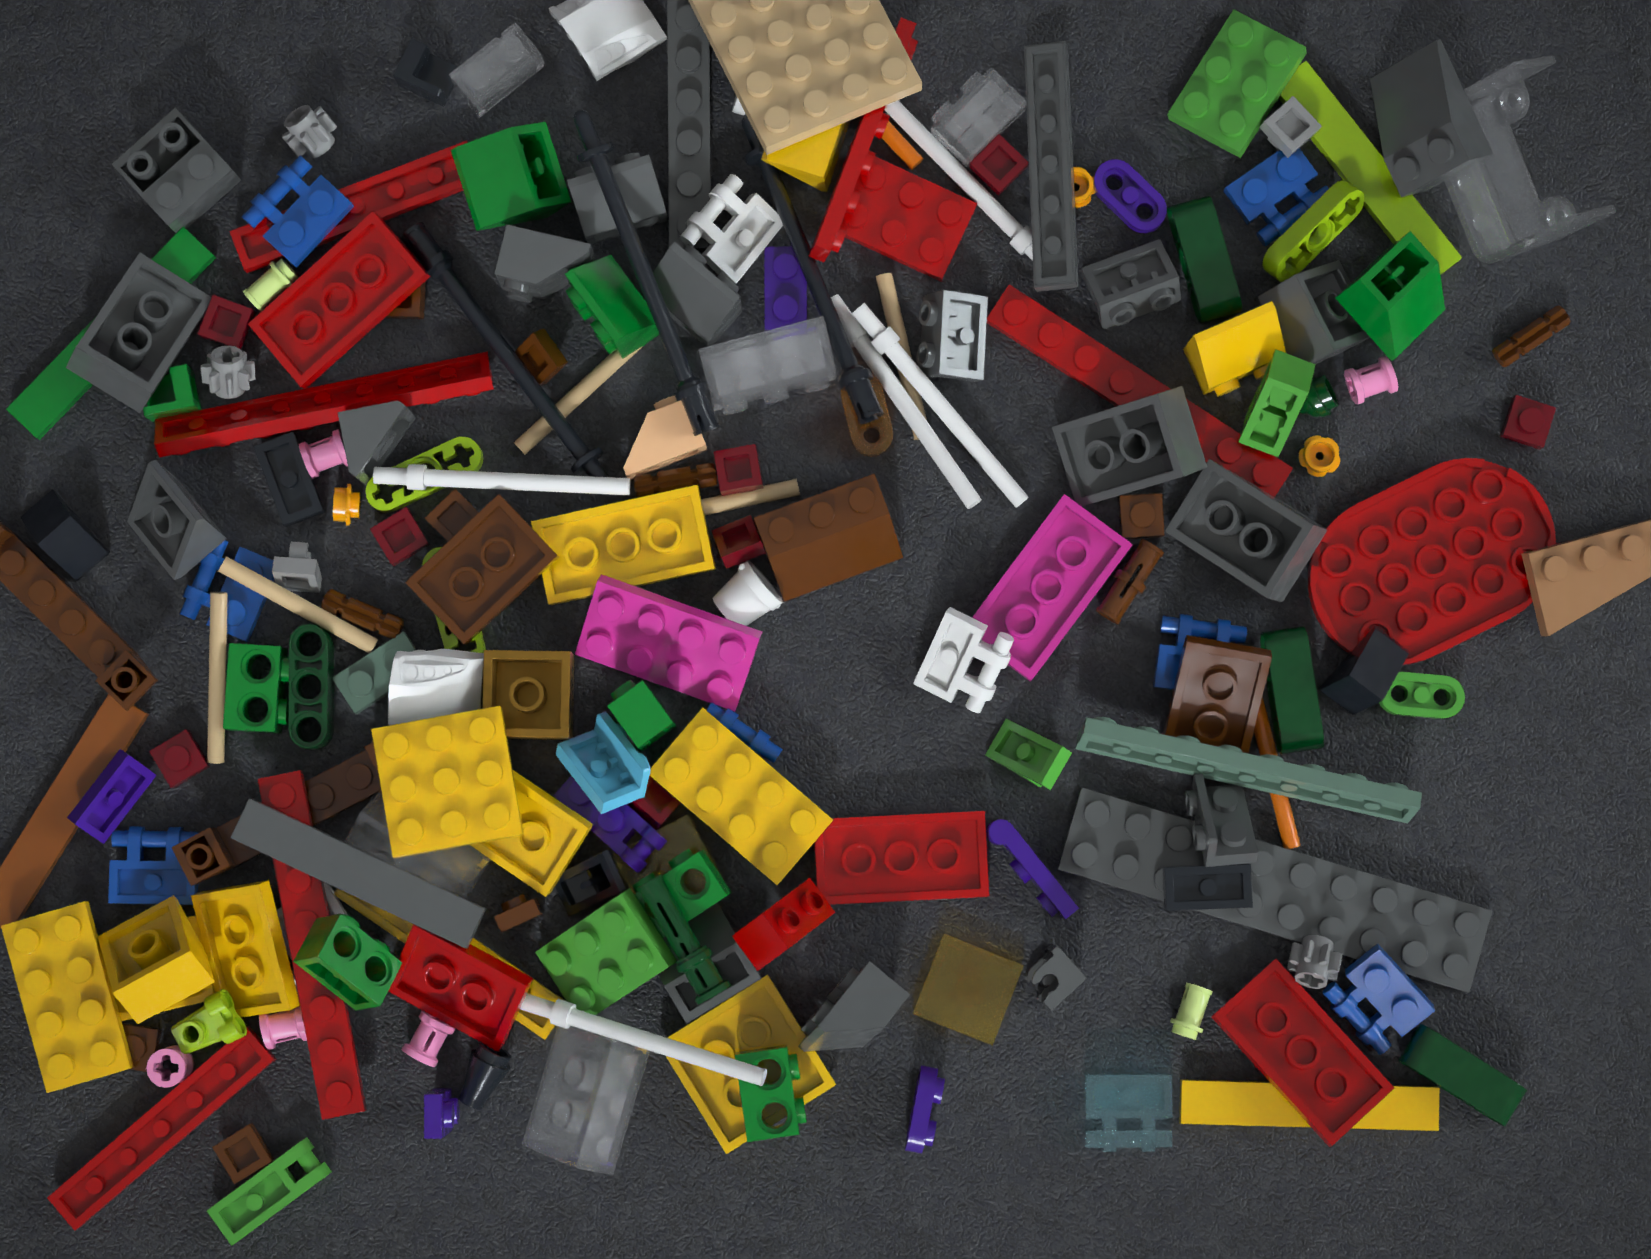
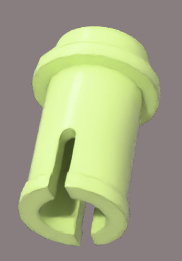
[243,258,299,312]
[1170,982,1213,1040]

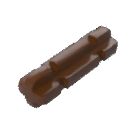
[1492,305,1571,367]
[633,463,717,498]
[321,589,404,639]

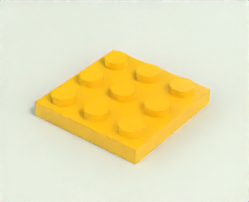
[371,706,524,858]
[666,974,836,1154]

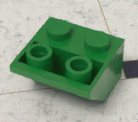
[451,122,571,231]
[1335,231,1445,361]
[565,255,659,359]

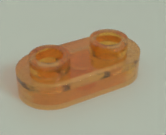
[841,375,893,457]

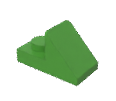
[985,719,1072,790]

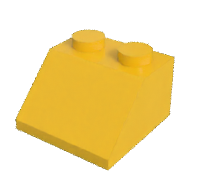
[1183,301,1286,397]
[98,895,215,1024]

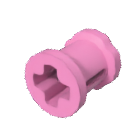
[1344,356,1398,404]
[299,429,348,479]
[259,1006,307,1050]
[401,1011,456,1067]
[146,1045,195,1088]

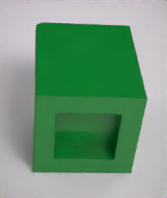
[143,364,202,422]

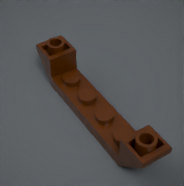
[0,521,158,711]
[171,742,381,886]

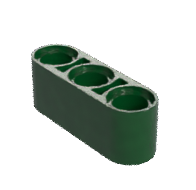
[1167,196,1242,323]
[289,624,334,750]
[1260,626,1324,755]
[1398,1023,1527,1127]

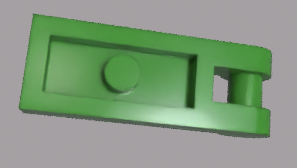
[207,1137,332,1246]

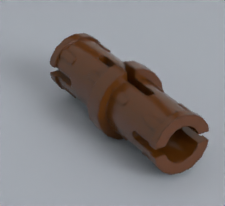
[1096,539,1164,625]

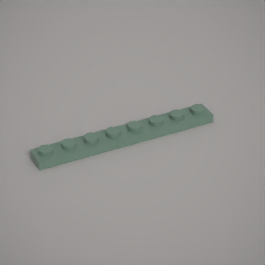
[1075,717,1422,824]

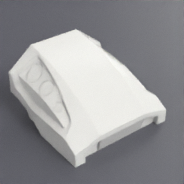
[549,0,667,81]
[388,649,484,726]

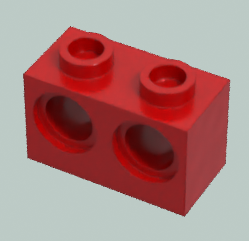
[732,878,835,971]

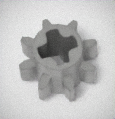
[282,105,337,158]
[201,346,256,399]
[1287,935,1343,989]

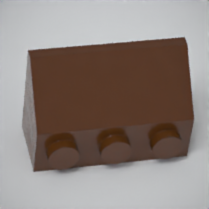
[754,473,903,602]

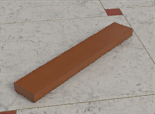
[0,694,149,929]

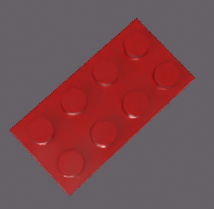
[248,211,431,389]
[815,811,989,905]
[1211,959,1394,1147]

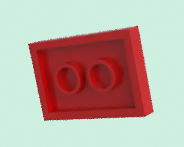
[841,156,978,282]
[388,924,534,1051]

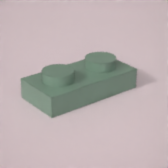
[332,631,417,714]

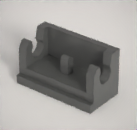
[1026,944,1087,1011]

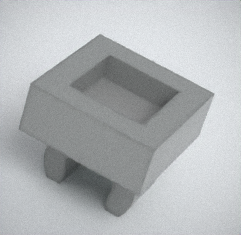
[1259,96,1322,158]
[272,541,322,593]

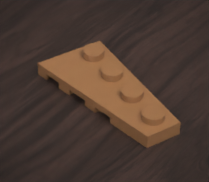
[1521,519,1651,636]

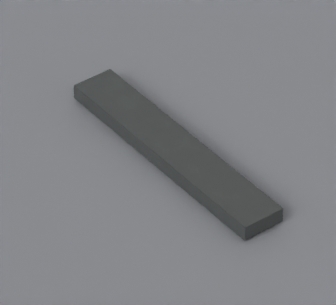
[1024,41,1079,292]
[231,798,487,948]

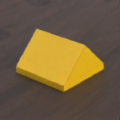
[761,120,850,192]

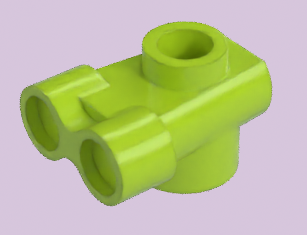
[171,989,247,1054]

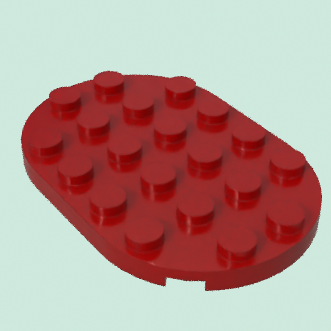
[1308,458,1556,665]

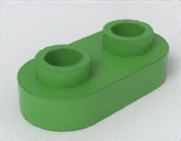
[1379,672,1465,719]

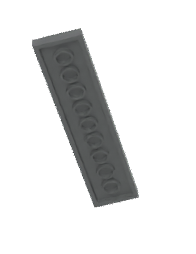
[1057,787,1492,993]

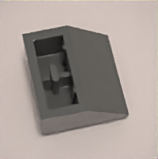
[112,108,241,233]
[567,153,668,245]
[653,242,742,350]
[658,903,762,1023]
[798,961,910,1052]

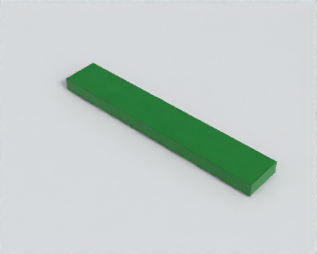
[6,227,216,440]

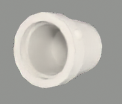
[713,560,783,626]

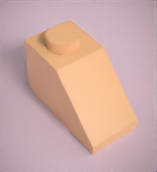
[623,396,707,480]

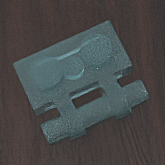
[1084,1073,1173,1152]

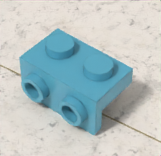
[556,711,651,814]

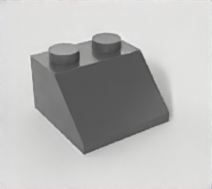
[494,224,596,303]
[1258,260,1370,364]

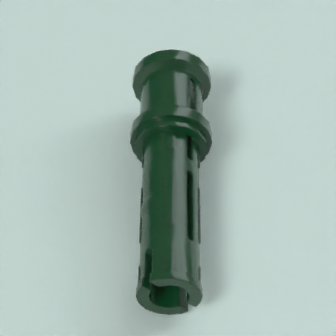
[637,874,731,1005]

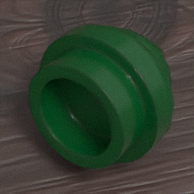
[1299,375,1339,417]

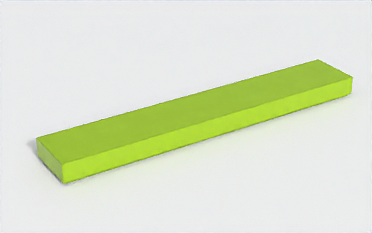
[1278,61,1462,275]

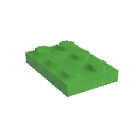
[1167,9,1307,158]
[535,888,677,1015]

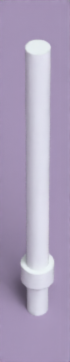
[884,100,1033,261]
[831,294,982,509]
[852,303,1029,508]
[373,464,630,495]
[520,994,767,1086]

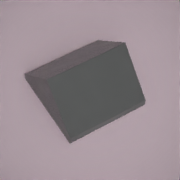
[338,401,416,486]
[127,460,227,580]

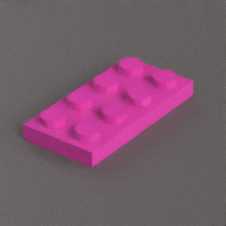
[972,494,1133,682]
[575,574,762,712]

